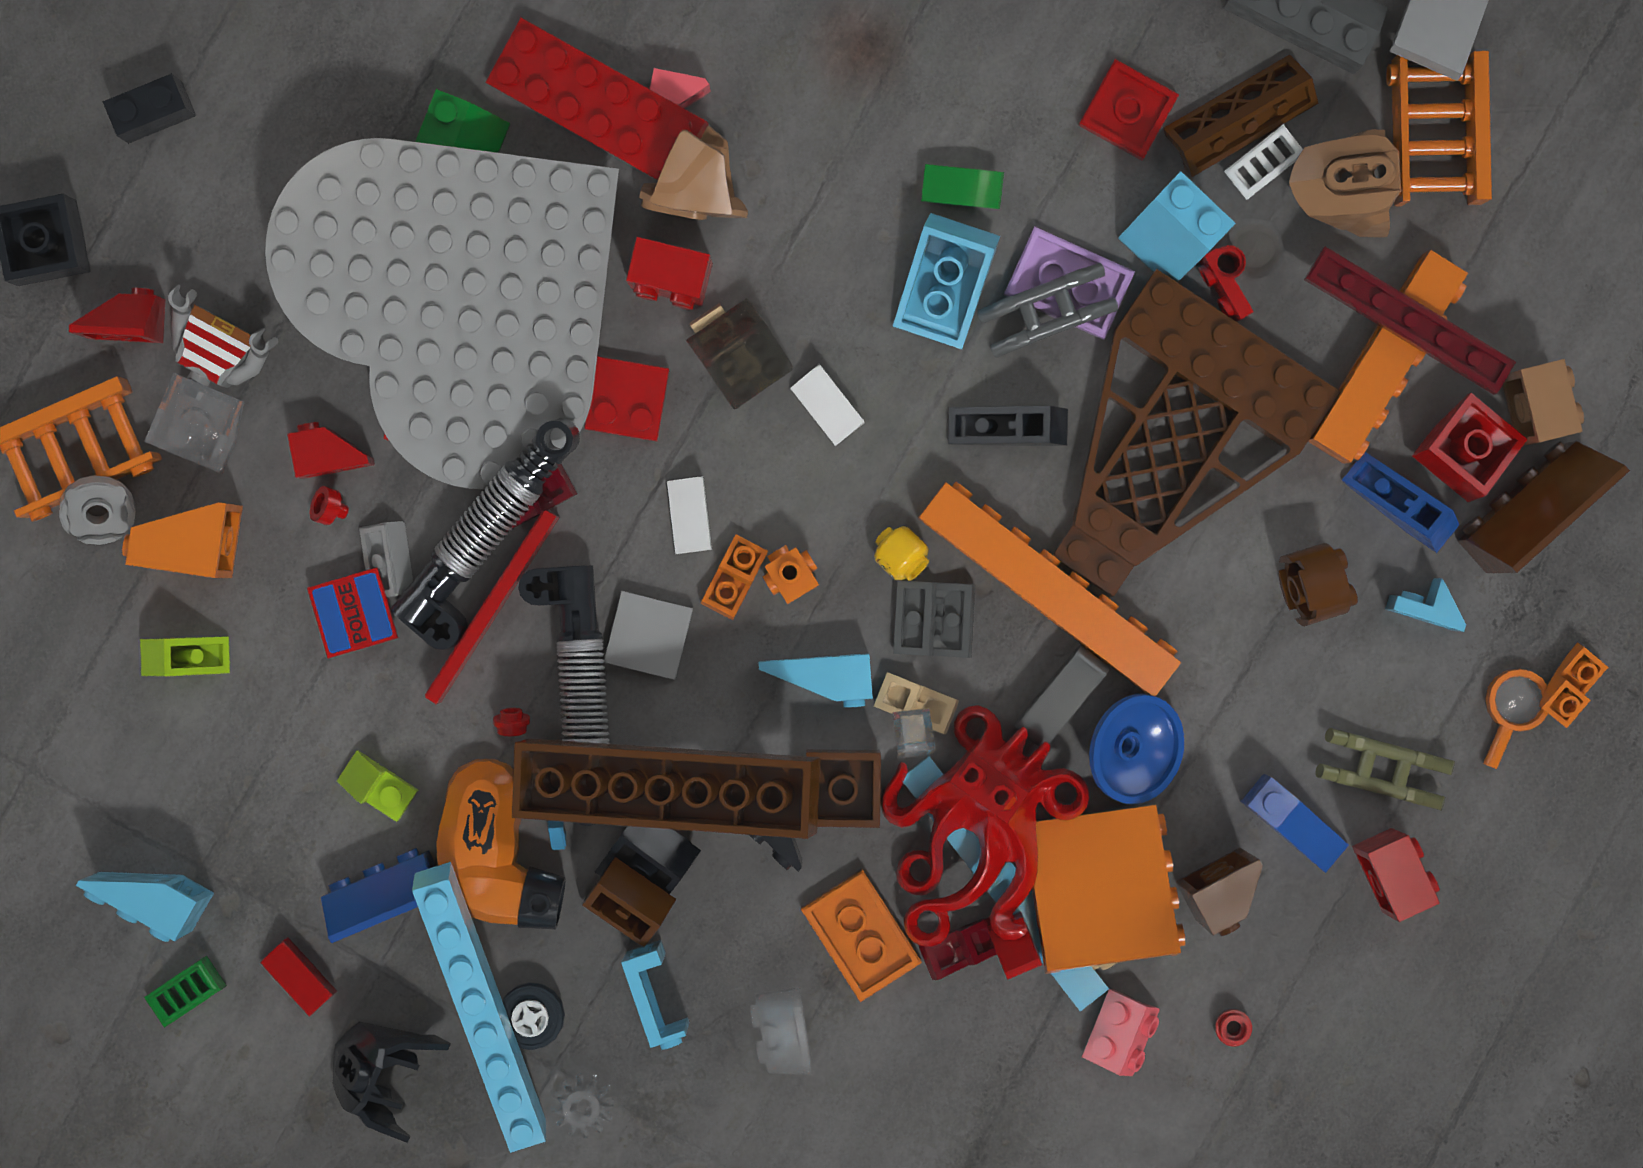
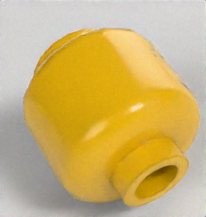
[874,526,929,581]

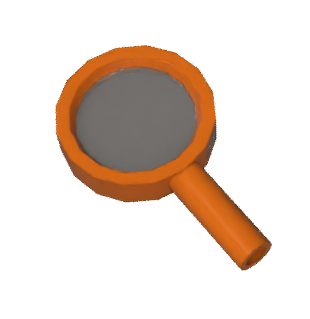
[1483,669,1548,769]

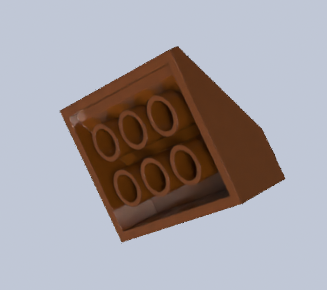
[1458,441,1630,573]

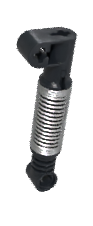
[391,418,580,650]
[518,565,610,826]

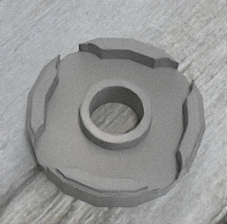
[59,475,136,545]

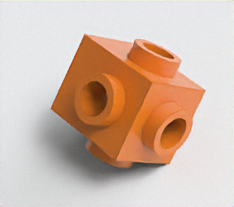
[762,545,819,604]

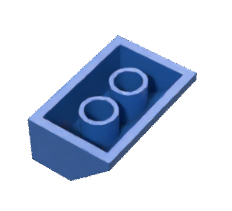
[321,848,436,943]

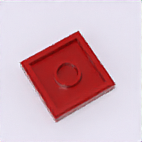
[1078,59,1179,161]

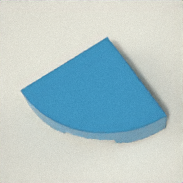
[548,820,567,850]

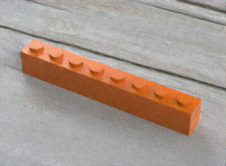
[918,481,1181,697]

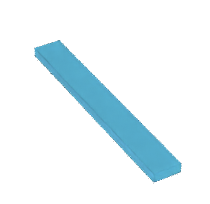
[903,756,1109,1011]

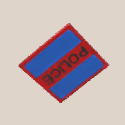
[307,567,399,659]

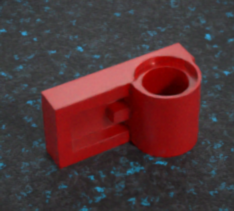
[1198,245,1254,322]

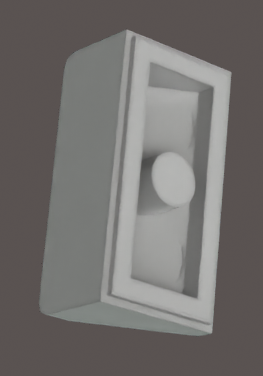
[359,521,413,597]

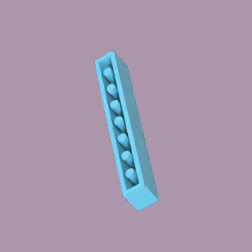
[412,862,546,1153]

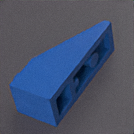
[1342,452,1460,553]
[1240,774,1349,873]

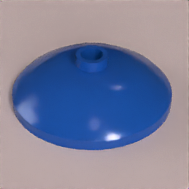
[1089,694,1184,804]

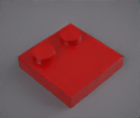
[584,356,670,442]

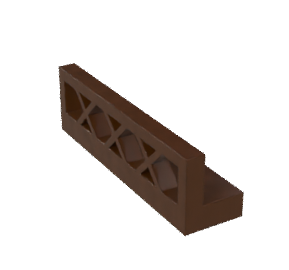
[1163,54,1319,177]

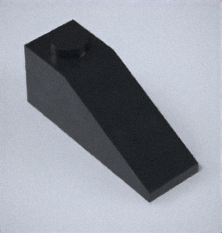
[948,406,1068,446]

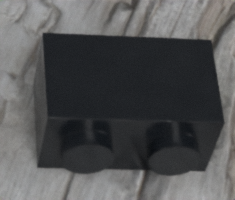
[102,73,196,144]

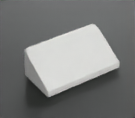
[790,364,865,446]
[667,476,712,554]

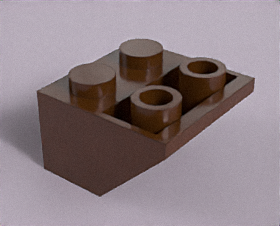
[581,857,676,948]

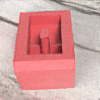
[650,68,711,109]

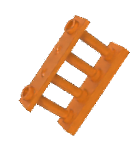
[1386,51,1492,206]
[0,376,162,522]

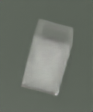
[893,708,935,759]

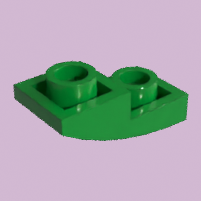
[921,164,1004,209]

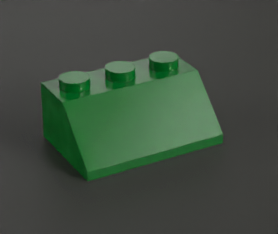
[415,89,510,153]

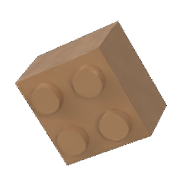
[1503,359,1584,446]

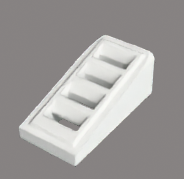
[1224,124,1303,200]

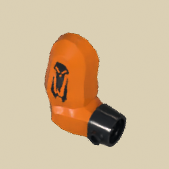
[436,759,566,930]

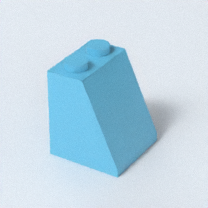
[1118,171,1236,282]

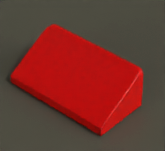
[260,937,337,1017]

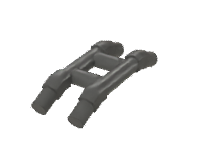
[978,263,1118,358]

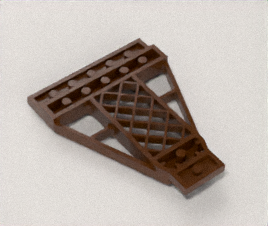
[1052,269,1341,597]

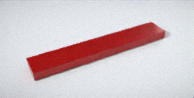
[425,510,560,704]

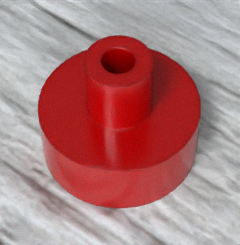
[310,486,349,525]

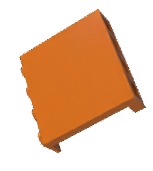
[1032,805,1186,974]

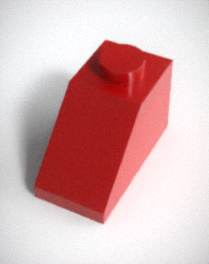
[287,422,375,479]
[987,911,1042,980]

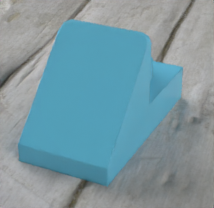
[1385,578,1466,632]

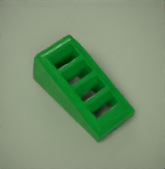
[144,956,227,1028]

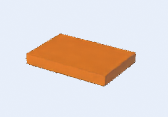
[801,868,922,1002]

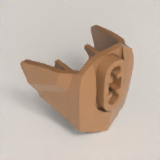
[639,125,748,220]
[1289,129,1401,237]

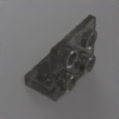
[686,298,793,409]

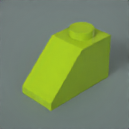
[140,637,230,676]

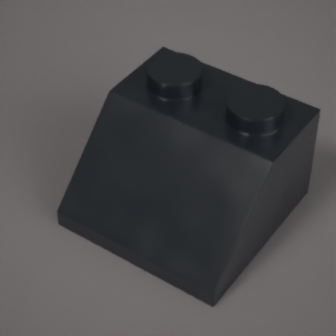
[595,826,701,894]

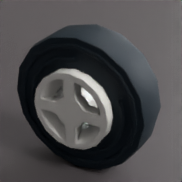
[502,983,565,1050]

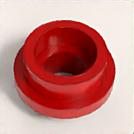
[493,708,530,737]
[1215,1009,1252,1047]

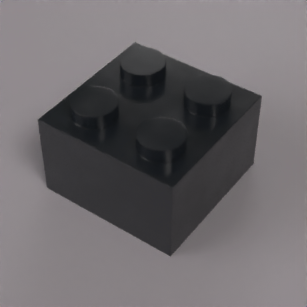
[0,193,91,286]

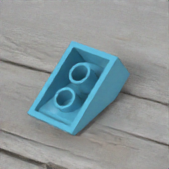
[893,213,1000,349]

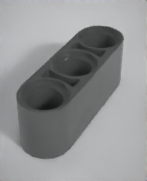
[1014,644,1110,747]

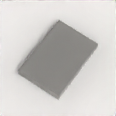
[1390,0,1489,81]

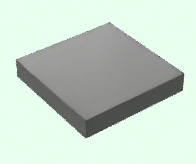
[604,591,694,680]

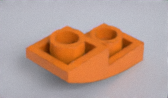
[701,534,768,620]
[1539,642,1608,728]

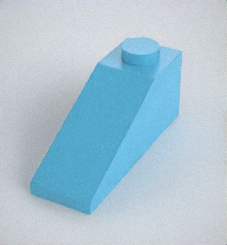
[758,653,873,707]

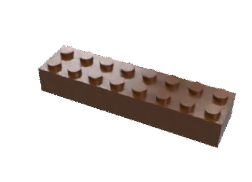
[512,739,820,839]

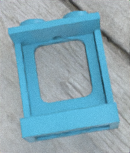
[621,940,690,1050]

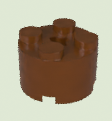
[1278,543,1358,626]

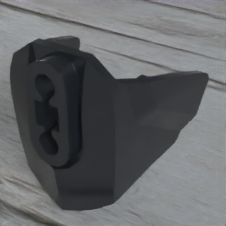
[332,1021,451,1143]

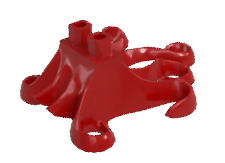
[881,705,1089,947]

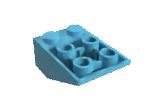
[76,872,214,942]

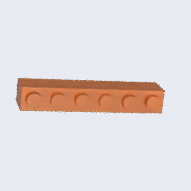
[1308,250,1468,464]

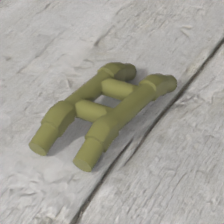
[1315,728,1455,811]

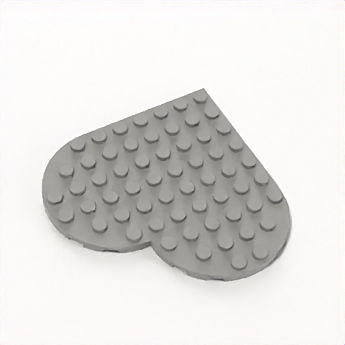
[265,138,619,489]

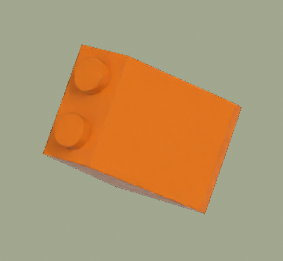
[122,502,243,578]

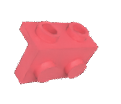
[1082,989,1160,1076]

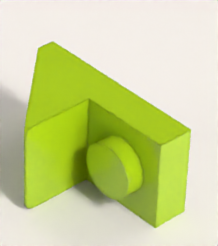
[337,750,419,822]

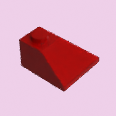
[69,288,166,343]

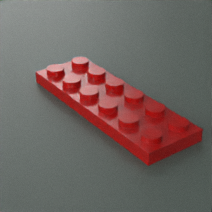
[485,18,709,180]

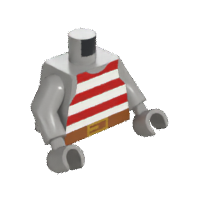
[168,284,278,400]

